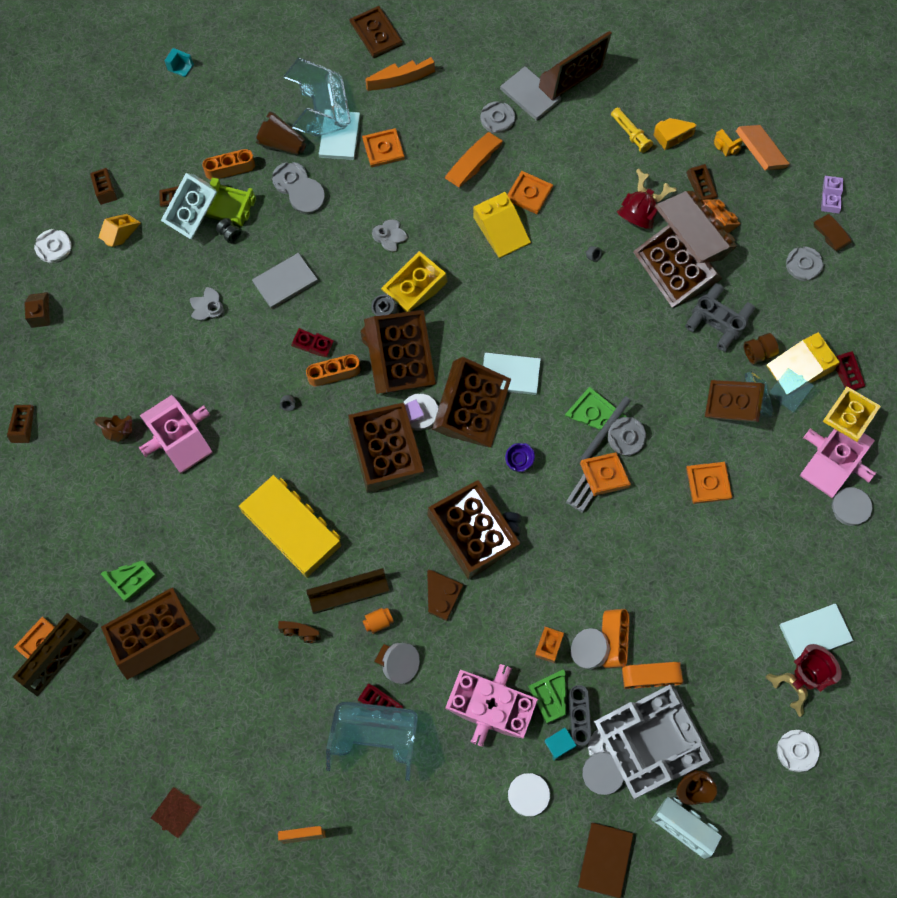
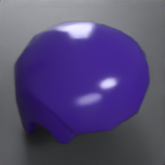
[505,443,535,472]

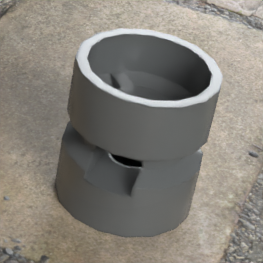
[371,294,401,316]

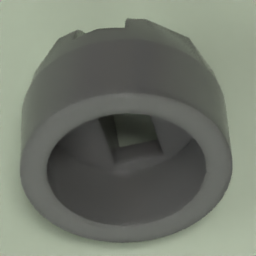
[585,246,602,262]
[280,394,295,411]

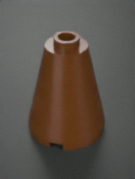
[256,112,307,155]

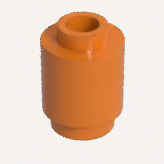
[363,608,394,634]

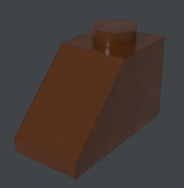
[24,292,50,328]

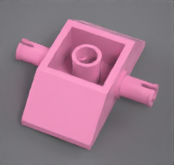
[139,395,213,474]
[800,428,876,498]
[445,664,538,747]

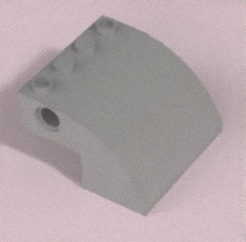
[594,685,714,799]

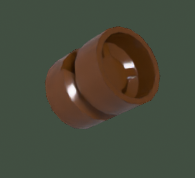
[743,333,779,364]

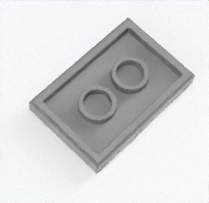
[500,67,561,121]
[252,253,318,309]

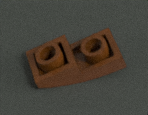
[814,214,852,252]
[278,621,321,643]

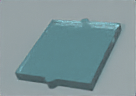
[768,368,814,413]

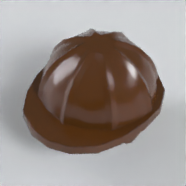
[94,415,133,442]
[676,770,717,805]

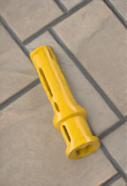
[611,107,653,153]

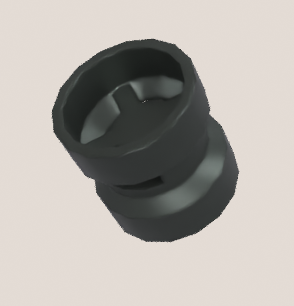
[216,218,241,243]

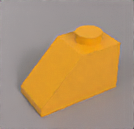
[653,118,696,150]
[98,214,141,247]

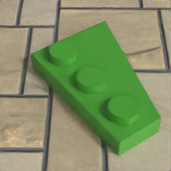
[565,387,626,430]

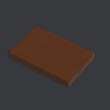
[349,6,403,58]
[705,380,765,422]
[577,823,633,898]

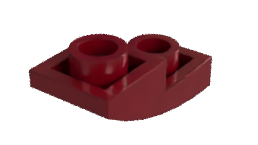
[291,328,334,357]

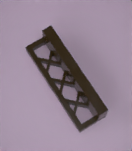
[306,568,390,614]
[13,613,92,697]

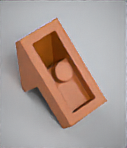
[535,627,564,663]

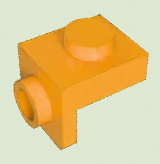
[714,129,743,156]

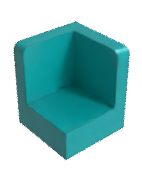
[164,48,194,77]
[545,728,576,761]

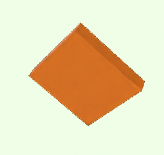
[362,128,405,168]
[507,171,553,214]
[580,452,631,496]
[686,462,732,504]
[14,617,68,670]
[278,826,326,844]

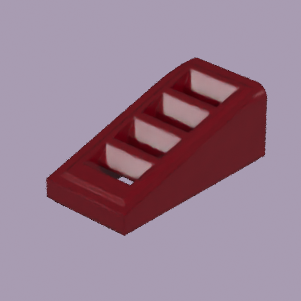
[836,351,865,390]
[358,683,403,724]

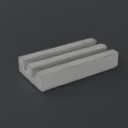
[566,474,594,513]

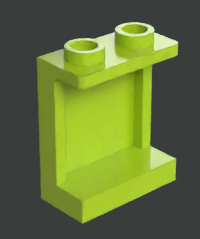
[205,177,256,226]

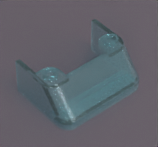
[284,57,351,136]
[326,702,418,781]

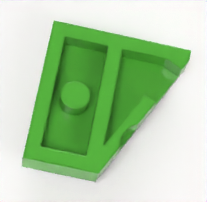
[101,561,157,602]
[528,669,565,725]

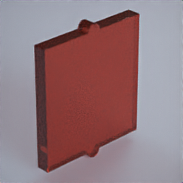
[151,787,201,838]

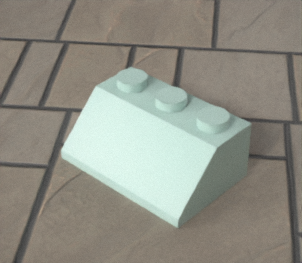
[161,173,217,239]
[651,797,722,859]

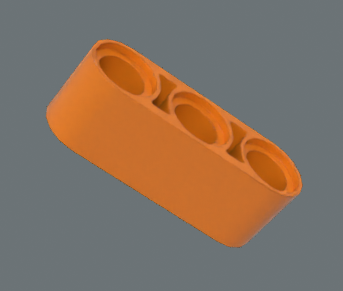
[202,149,255,180]
[306,354,361,386]
[602,609,629,668]
[622,662,683,689]

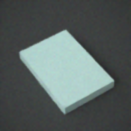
[319,110,360,160]
[483,353,540,395]
[779,604,853,660]

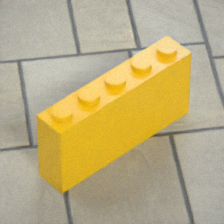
[239,475,341,578]

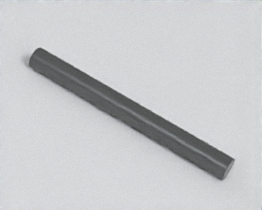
[581,396,631,460]

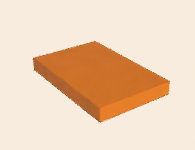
[736,125,789,170]

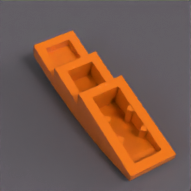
[365,57,435,91]
[445,132,502,187]

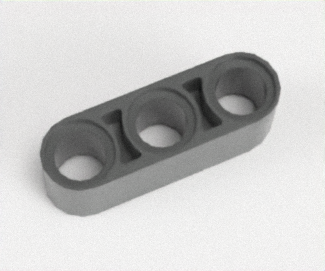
[568,685,591,748]

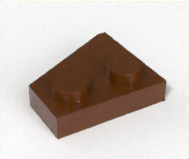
[427,569,463,621]

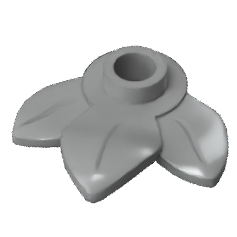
[372,220,408,252]
[190,287,223,320]

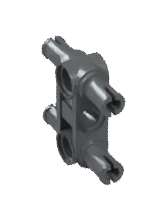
[685,283,755,351]

